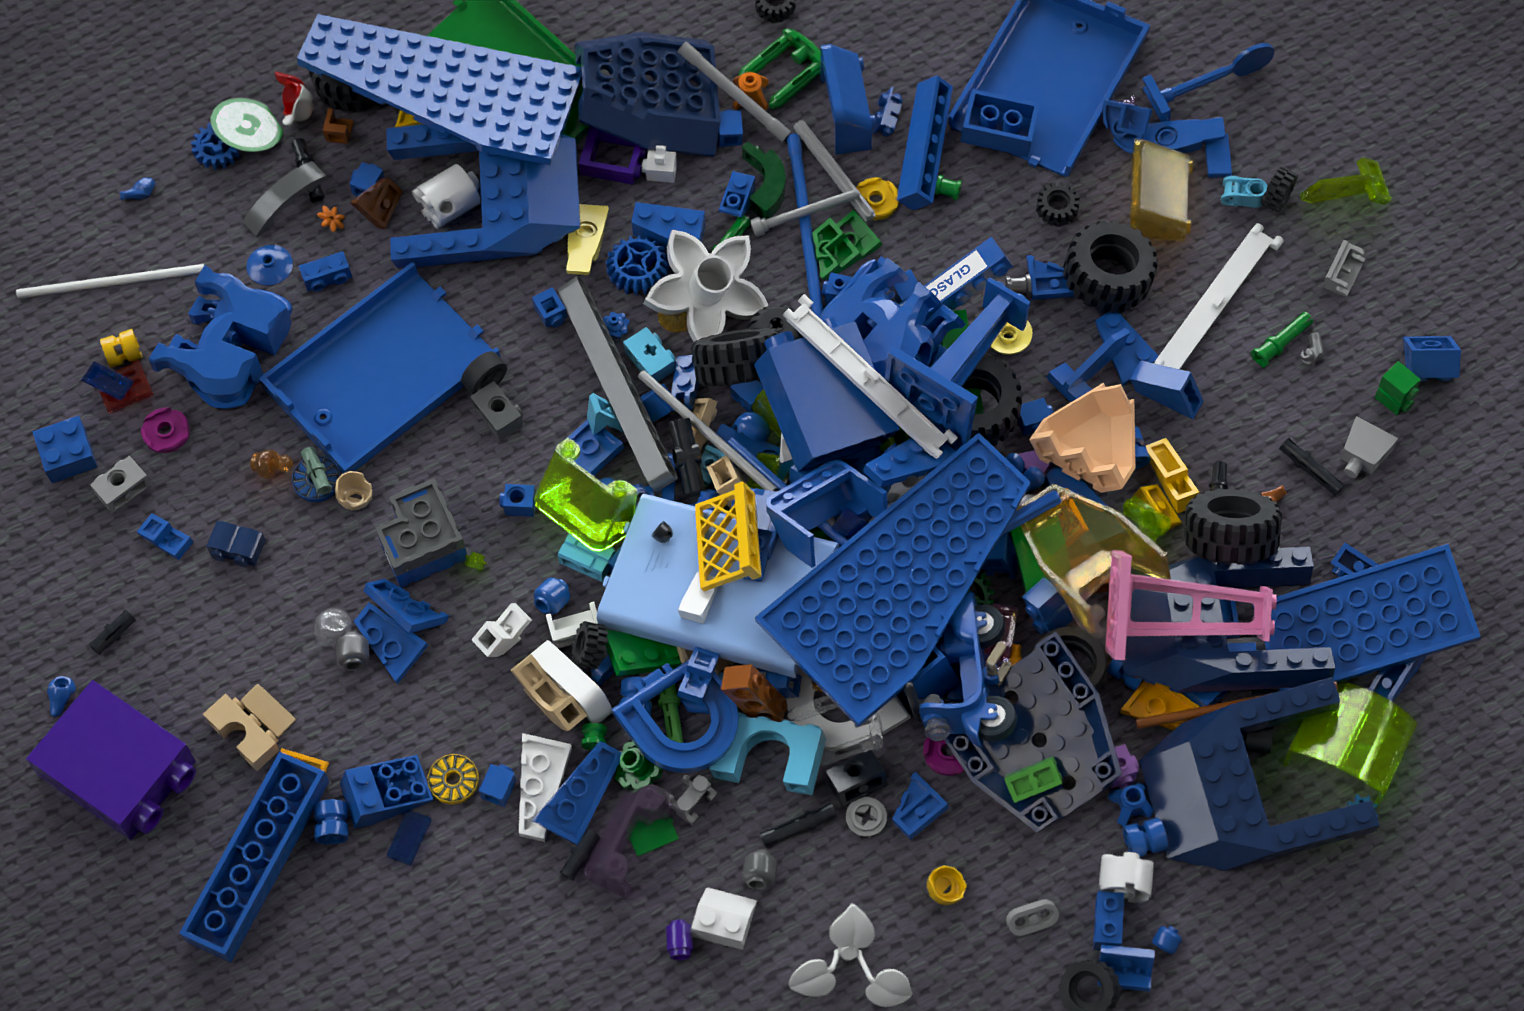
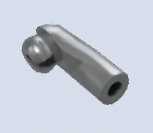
[1301,332,1324,364]

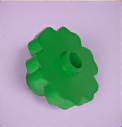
[615,741,663,792]

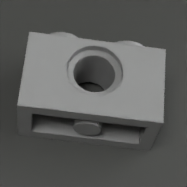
[90,456,151,513]

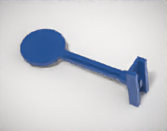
[1143,43,1275,122]

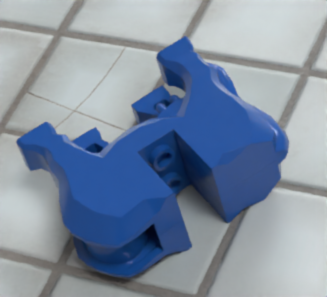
[819,256,966,379]
[149,265,293,409]

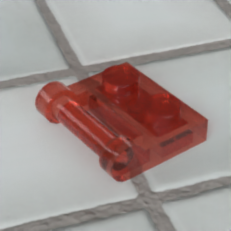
[94,359,153,413]

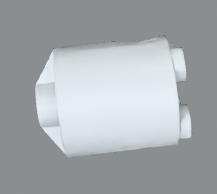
[412,164,481,229]

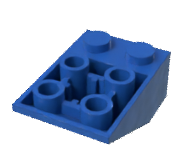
[339,755,433,829]

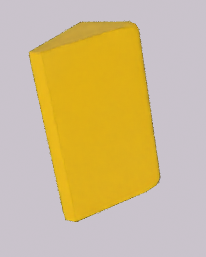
[1132,484,1182,536]

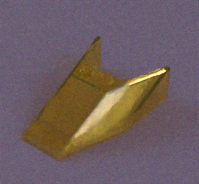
[1016,484,1171,634]

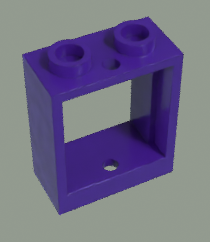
[579,126,648,185]

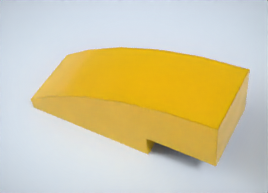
[1146,438,1199,513]

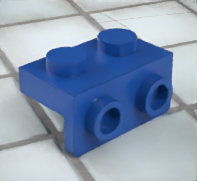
[1097,945,1154,991]

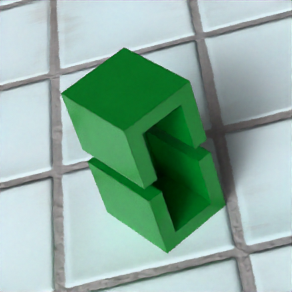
[1374,361,1421,416]

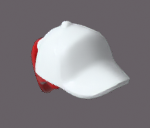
[275,71,315,125]

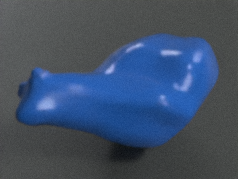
[120,177,155,200]
[47,676,76,717]

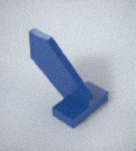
[1046,328,1130,402]

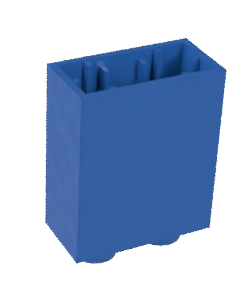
[754,318,900,472]

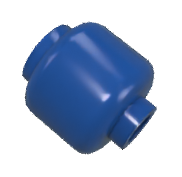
[533,577,570,614]

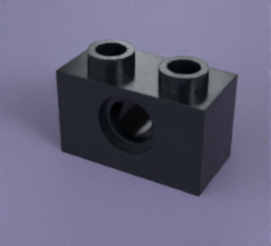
[826,749,888,807]

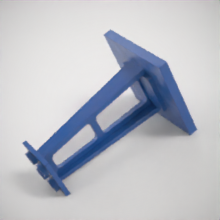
[885,277,1031,451]

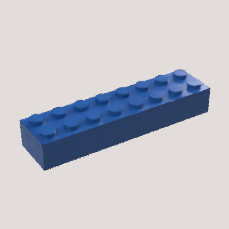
[179,752,330,963]

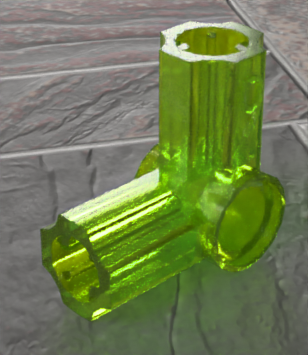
[1123,496,1171,559]

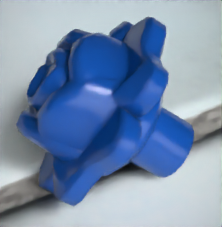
[603,312,630,338]

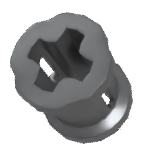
[1005,274,1032,295]

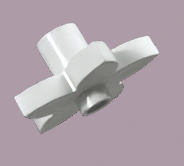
[643,230,768,342]

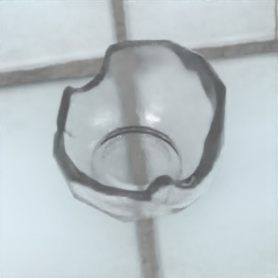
[314,608,353,647]

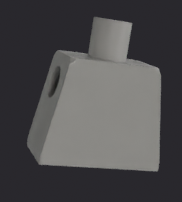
[1340,417,1398,478]

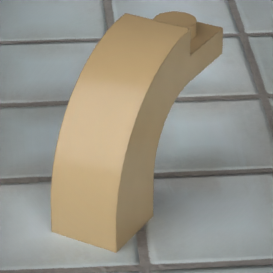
[511,654,587,731]

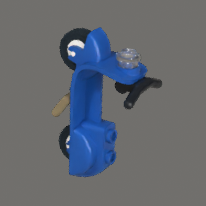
[904,591,1017,749]

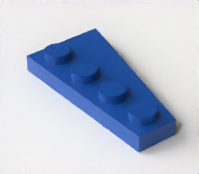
[863,438,956,487]

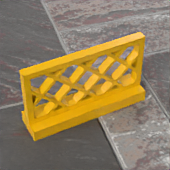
[695,481,762,591]

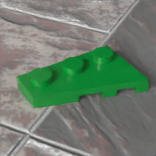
[605,629,682,676]

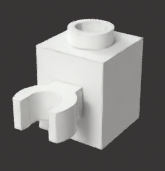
[642,146,677,183]

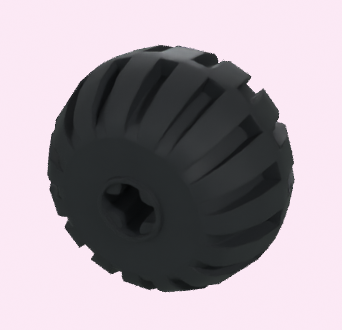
[747,304,803,340]

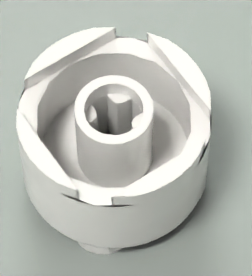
[1099,852,1154,903]

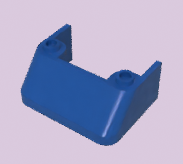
[820,44,876,155]
[766,460,888,568]

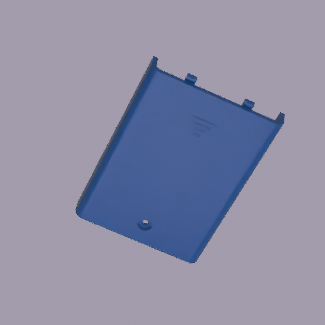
[948,0,1150,177]
[259,262,501,474]

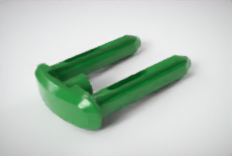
[738,29,821,109]

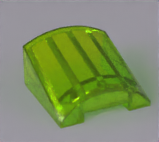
[1283,682,1418,810]

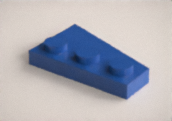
[1095,311,1158,386]
[363,579,449,633]

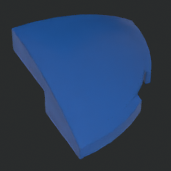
[1103,99,1152,156]

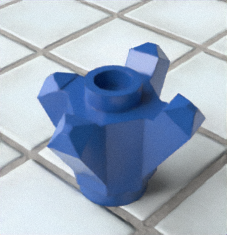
[1107,782,1154,826]

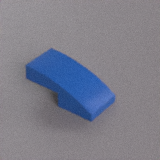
[137,513,194,561]
[678,646,719,704]

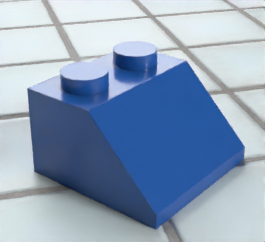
[1403,336,1461,381]

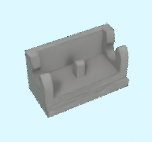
[1323,240,1365,297]

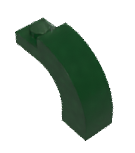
[742,141,786,220]

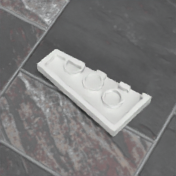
[519,733,572,842]

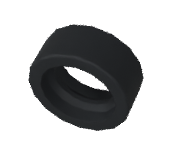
[461,351,507,395]

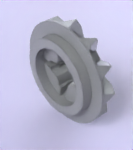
[846,797,887,838]

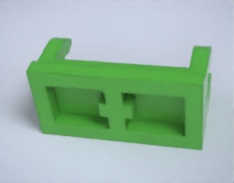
[1004,756,1062,803]

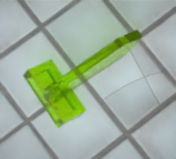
[1299,157,1392,205]

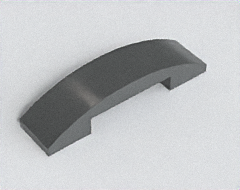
[243,161,328,237]

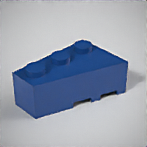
[631,202,706,249]

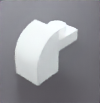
[472,603,532,657]

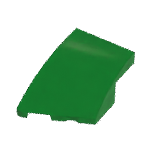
[812,210,883,280]
[1009,516,1071,594]

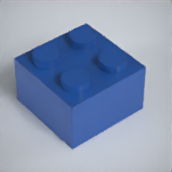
[32,415,98,483]

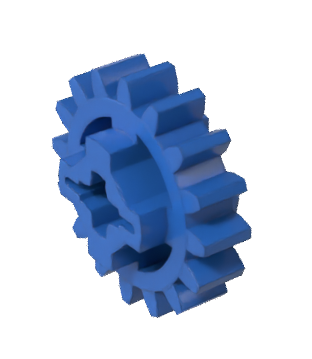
[191,123,240,170]

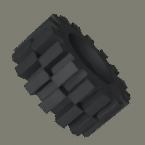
[755,0,796,23]
[1261,167,1298,213]
[1036,182,1080,226]
[571,621,608,669]

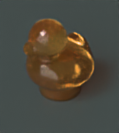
[250,449,293,479]

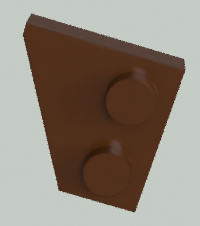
[350,178,403,229]

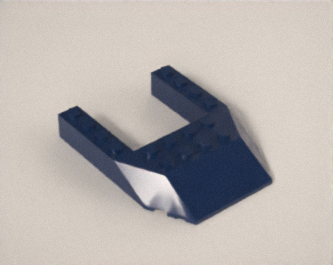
[1122,547,1335,693]
[1139,677,1379,871]

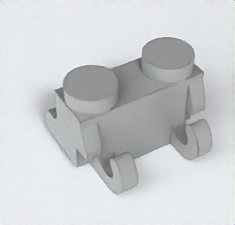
[666,775,717,825]

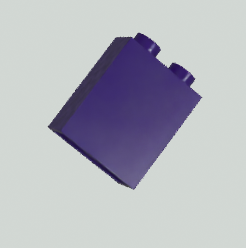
[26,680,196,841]

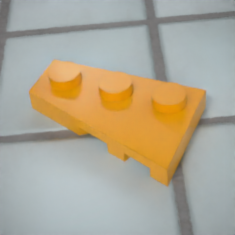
[1120,681,1200,730]

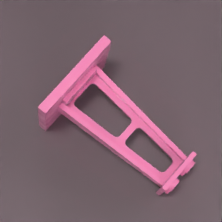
[1105,550,1277,660]

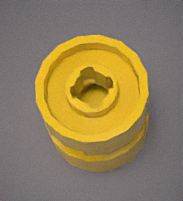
[100,329,143,368]

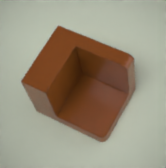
[323,108,354,144]

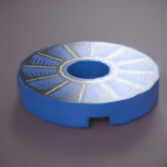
[292,456,341,502]

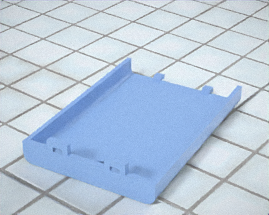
[596,494,839,678]

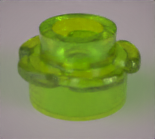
[464,551,488,571]

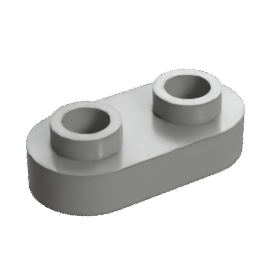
[1006,899,1059,936]

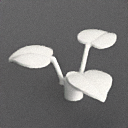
[789,904,913,1007]

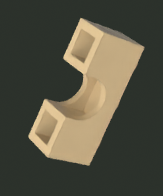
[203,694,280,771]

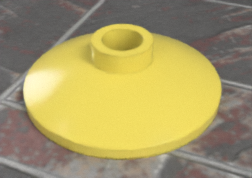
[991,320,1032,355]

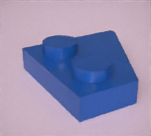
[892,772,949,840]

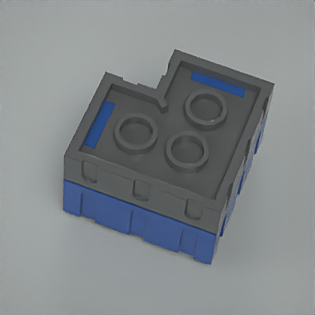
[375,478,468,588]

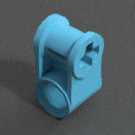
[1221,176,1267,208]

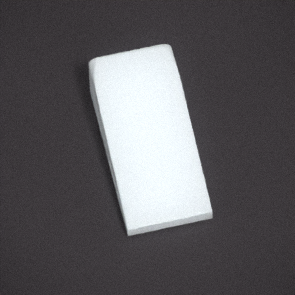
[678,572,718,624]

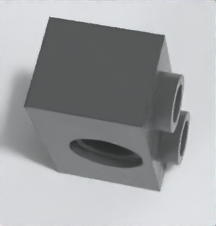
[470,381,524,441]

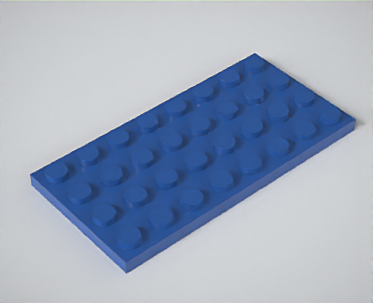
[1252,544,1481,691]

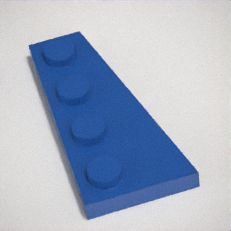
[532,742,622,845]

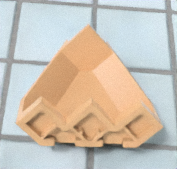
[1029,383,1135,493]

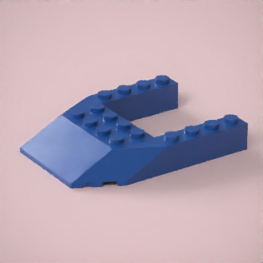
[386,124,581,269]

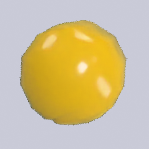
[927,865,967,906]

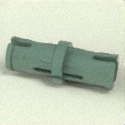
[301,447,332,495]

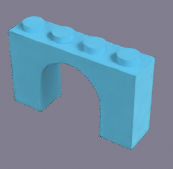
[710,713,826,795]

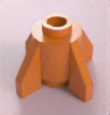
[733,72,769,111]

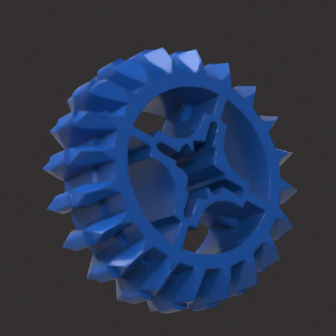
[606,234,670,296]

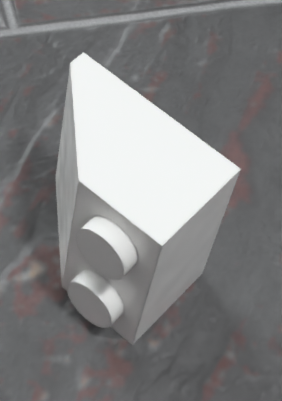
[691,888,757,950]

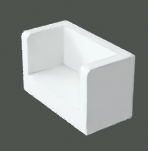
[546,602,598,648]

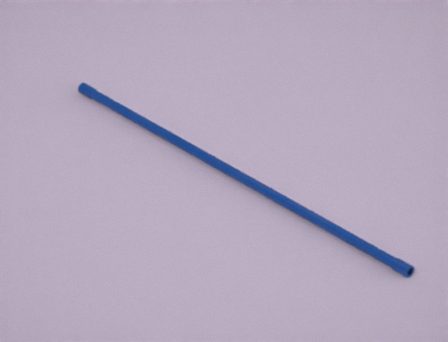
[787,134,844,529]

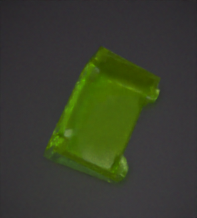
[534,437,638,551]

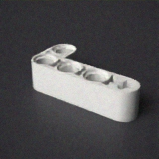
[531,640,612,723]

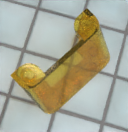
[1129,139,1193,241]

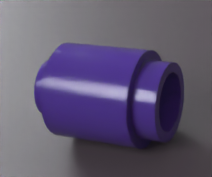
[666,920,693,960]

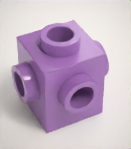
[1110,744,1139,788]

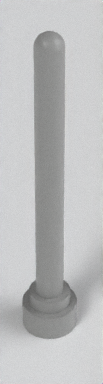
[751,189,860,238]

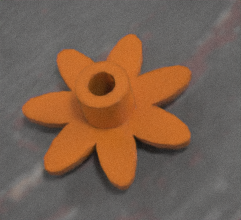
[317,206,345,233]

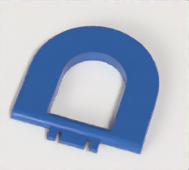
[611,659,738,773]

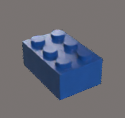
[960,89,1040,157]

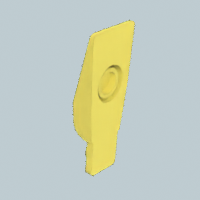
[566,204,609,275]

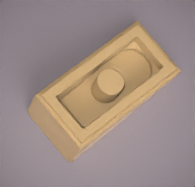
[240,684,296,738]

